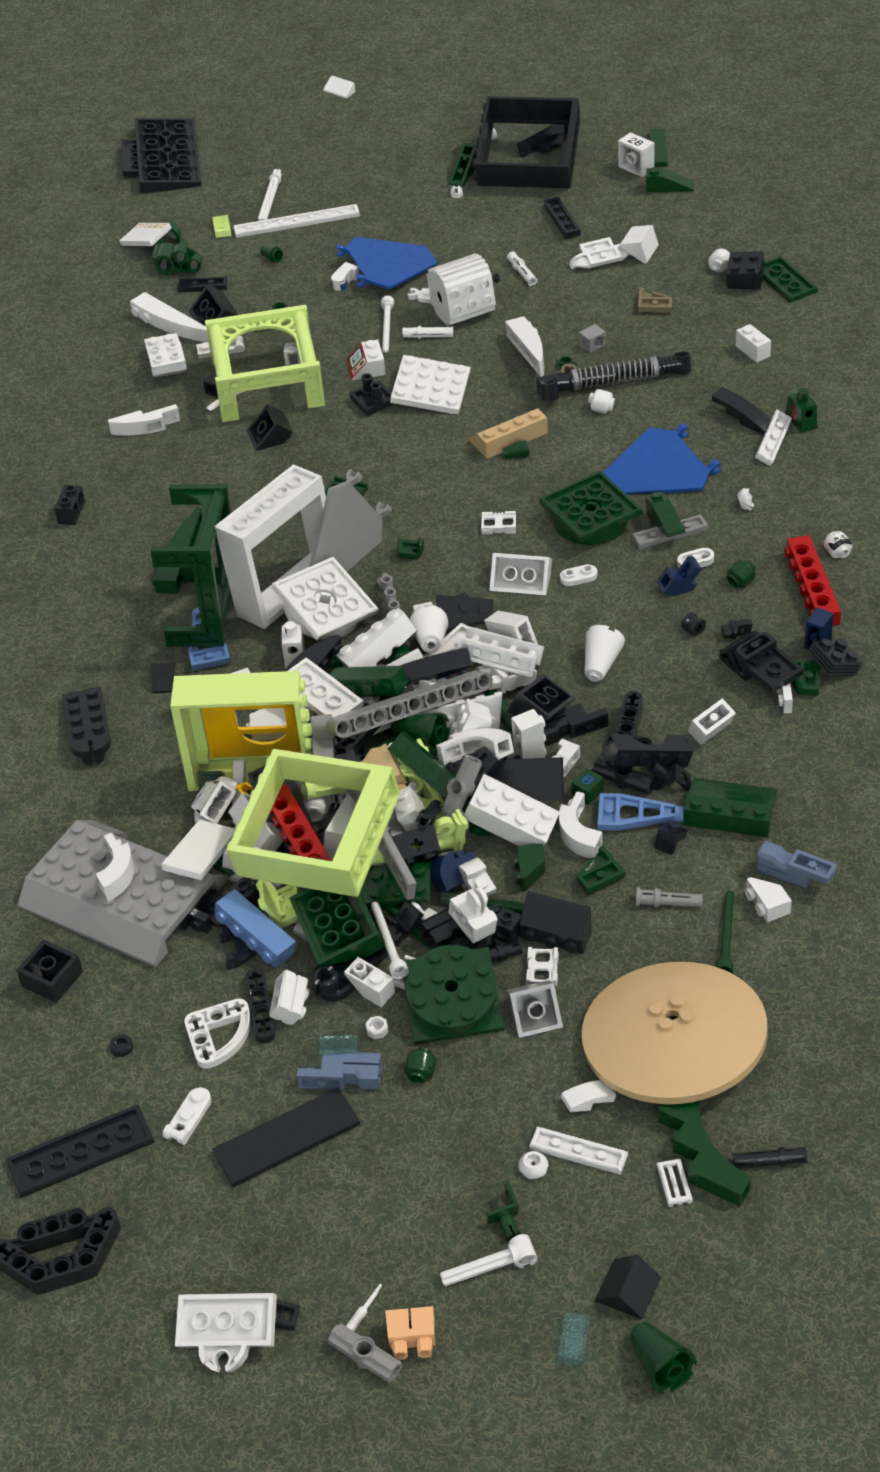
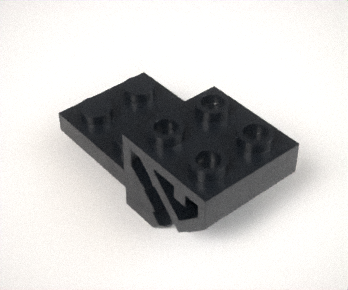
[719,631,804,693]

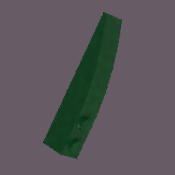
[152,507,203,594]

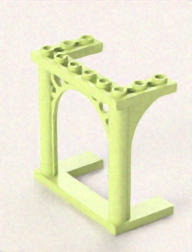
[205,305,325,422]

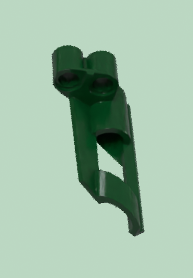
[151,221,203,276]

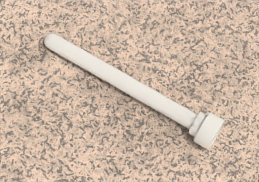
[381,296,394,353]
[371,902,409,979]

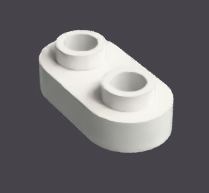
[677,548,714,568]
[560,564,597,586]

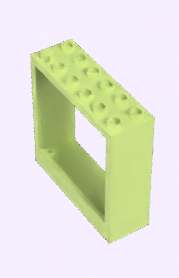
[227,749,400,897]

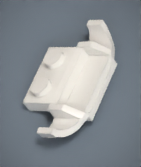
[569,237,631,270]

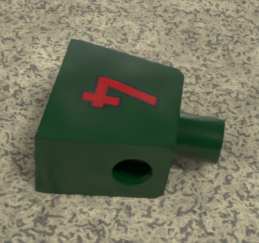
[785,388,818,433]

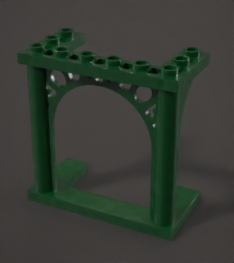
[151,484,232,647]

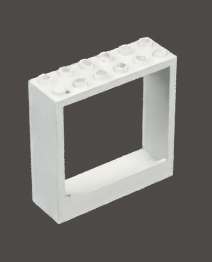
[214,464,326,629]

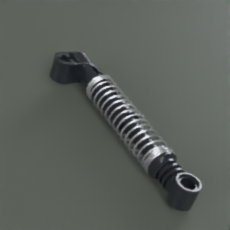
[536,351,691,401]

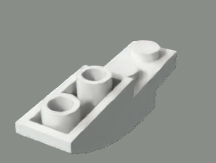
[108,404,180,435]

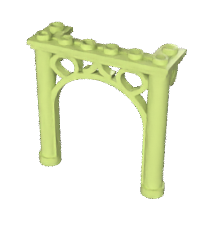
[301,739,468,865]

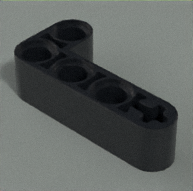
[615,691,652,745]

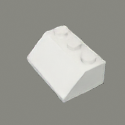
[489,553,552,595]

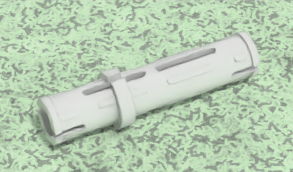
[507,252,538,286]
[403,326,453,339]

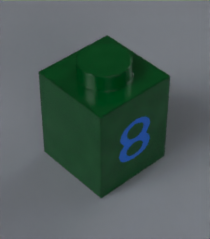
[572,768,604,805]

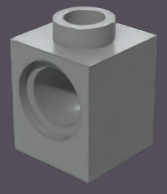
[579,324,606,353]

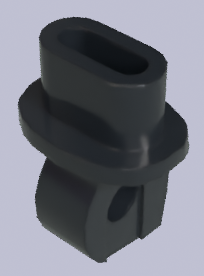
[721,619,753,639]

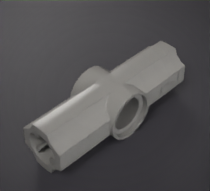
[441,755,482,818]
[328,1324,402,1383]

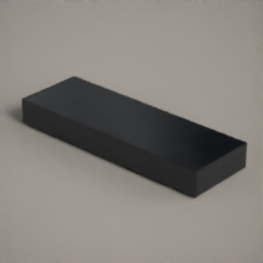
[178,276,228,292]

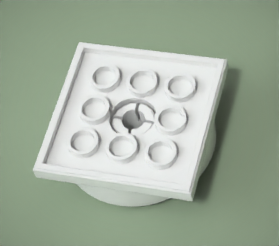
[271,557,379,641]

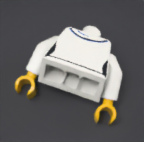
[191,776,254,824]

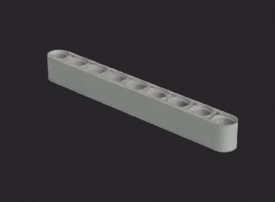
[326,670,493,738]

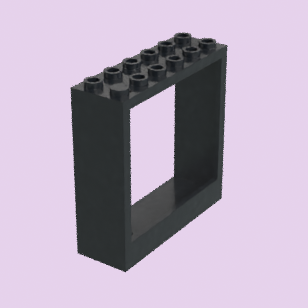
[473,96,580,189]

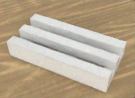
[657,1159,692,1207]

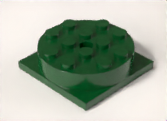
[539,471,643,545]
[403,945,504,1045]

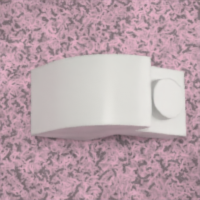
[458,858,496,896]

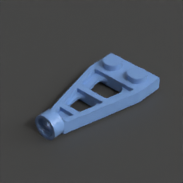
[188,607,231,671]
[598,793,684,831]

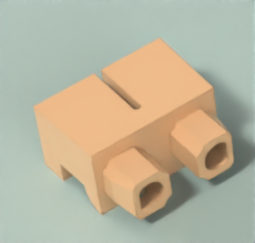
[385,1306,436,1360]

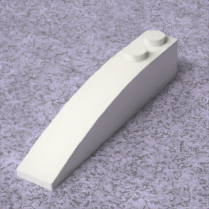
[130,292,209,343]
[505,316,545,377]

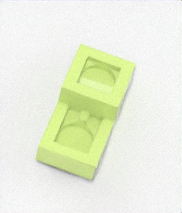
[212,215,231,238]

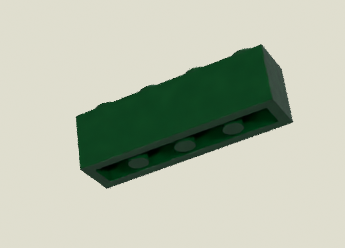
[330,666,408,697]
[387,731,456,799]

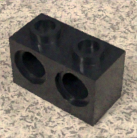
[54,485,85,525]

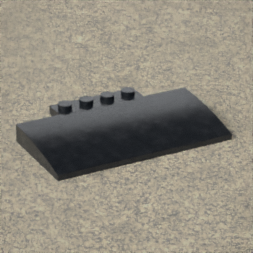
[121,118,201,193]

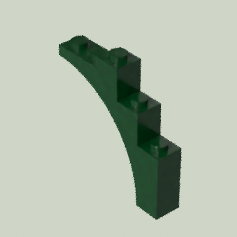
[657,1101,752,1207]

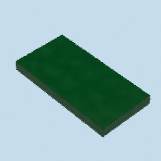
[763,256,818,303]

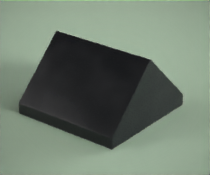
[595,1255,661,1319]

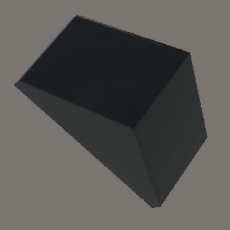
[151,663,175,693]

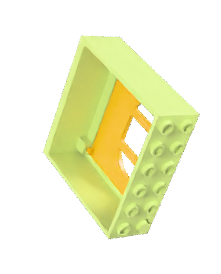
[170,671,313,791]

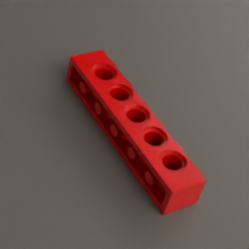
[784,535,841,626]
[269,784,331,861]

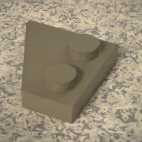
[638,288,672,313]

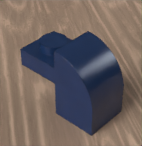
[657,555,702,596]
[431,849,475,892]

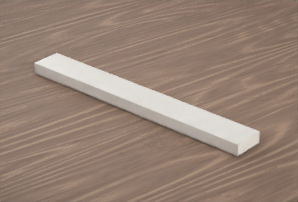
[233,204,360,238]

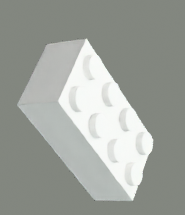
[463,774,560,847]

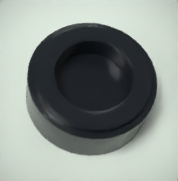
[110,1035,133,1057]

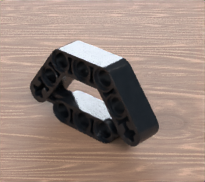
[0,1207,121,1294]

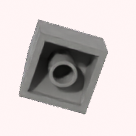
[506,980,563,1038]

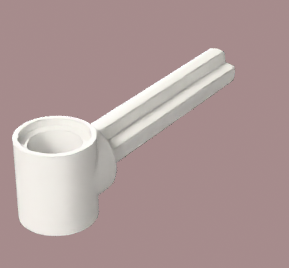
[440,1234,538,1286]

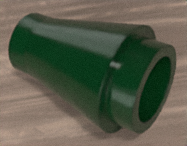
[260,246,283,262]
[502,440,530,459]

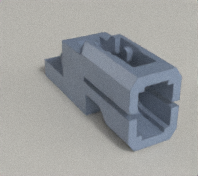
[757,841,837,888]
[297,1052,383,1090]

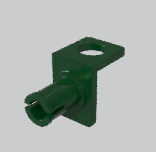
[486,1181,520,1241]

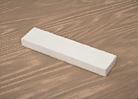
[755,410,792,466]
[529,1126,628,1175]

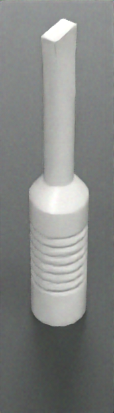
[346,1284,382,1331]

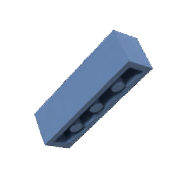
[214,889,296,969]

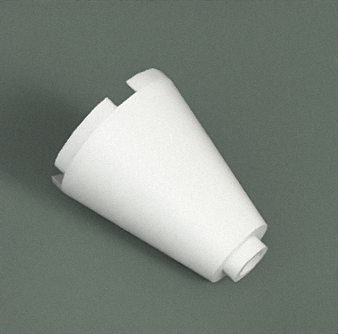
[410,605,448,653]
[584,625,625,682]

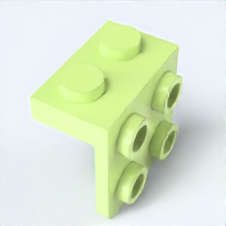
[256,880,300,929]

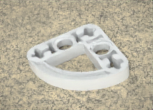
[184,999,251,1069]

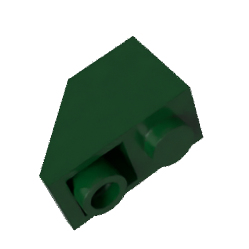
[514,844,545,891]

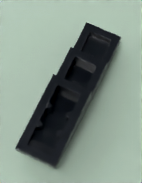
[712,387,771,435]
[399,647,473,685]

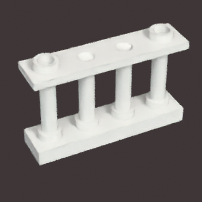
[457,626,544,677]

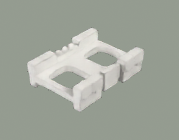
[481,511,516,535]
[526,947,559,986]

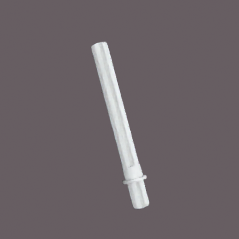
[258,169,282,221]

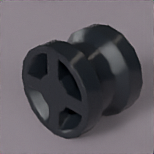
[681,612,706,637]

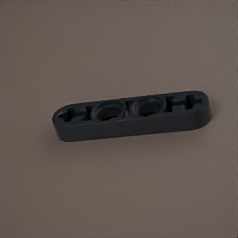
[245,969,275,1043]

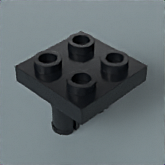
[349,373,395,415]

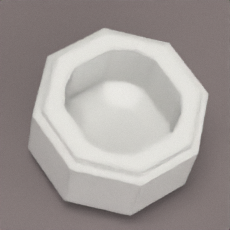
[365,1016,388,1039]

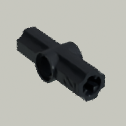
[592,758,656,794]

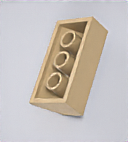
[469,408,548,459]

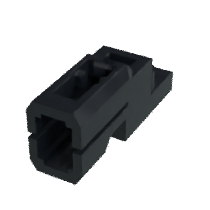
[544,704,609,746]
[418,904,501,949]

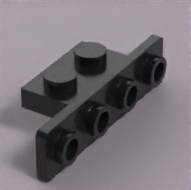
[517,124,564,157]

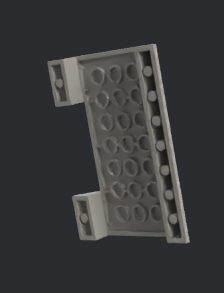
[17,820,230,968]

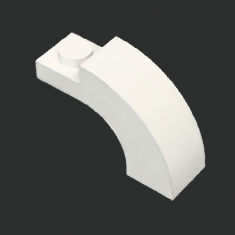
[96,832,135,901]

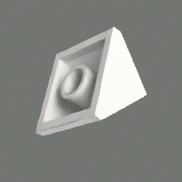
[619,225,659,264]

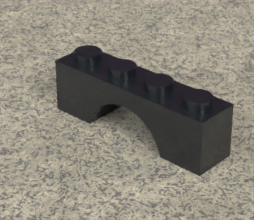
[604,734,694,767]

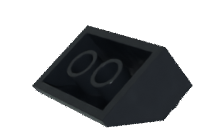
[189,284,238,326]
[507,674,576,721]
[520,891,592,954]

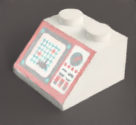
[346,340,386,381]

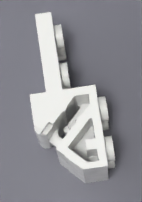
[144,333,187,377]

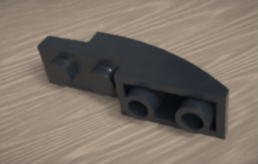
[287,635,342,671]

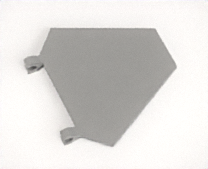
[309,469,392,572]

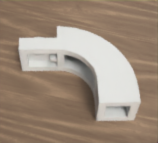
[436,728,514,766]
[559,792,602,858]

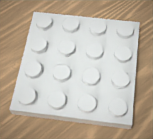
[390,355,471,414]

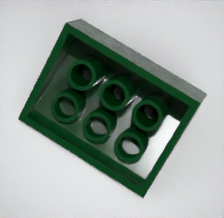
[684,778,777,837]
[289,888,385,967]

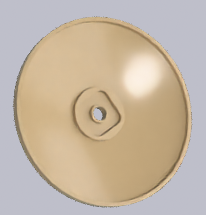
[582,962,768,1104]

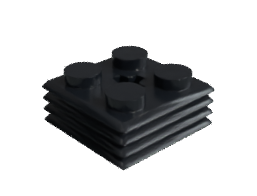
[808,638,863,676]

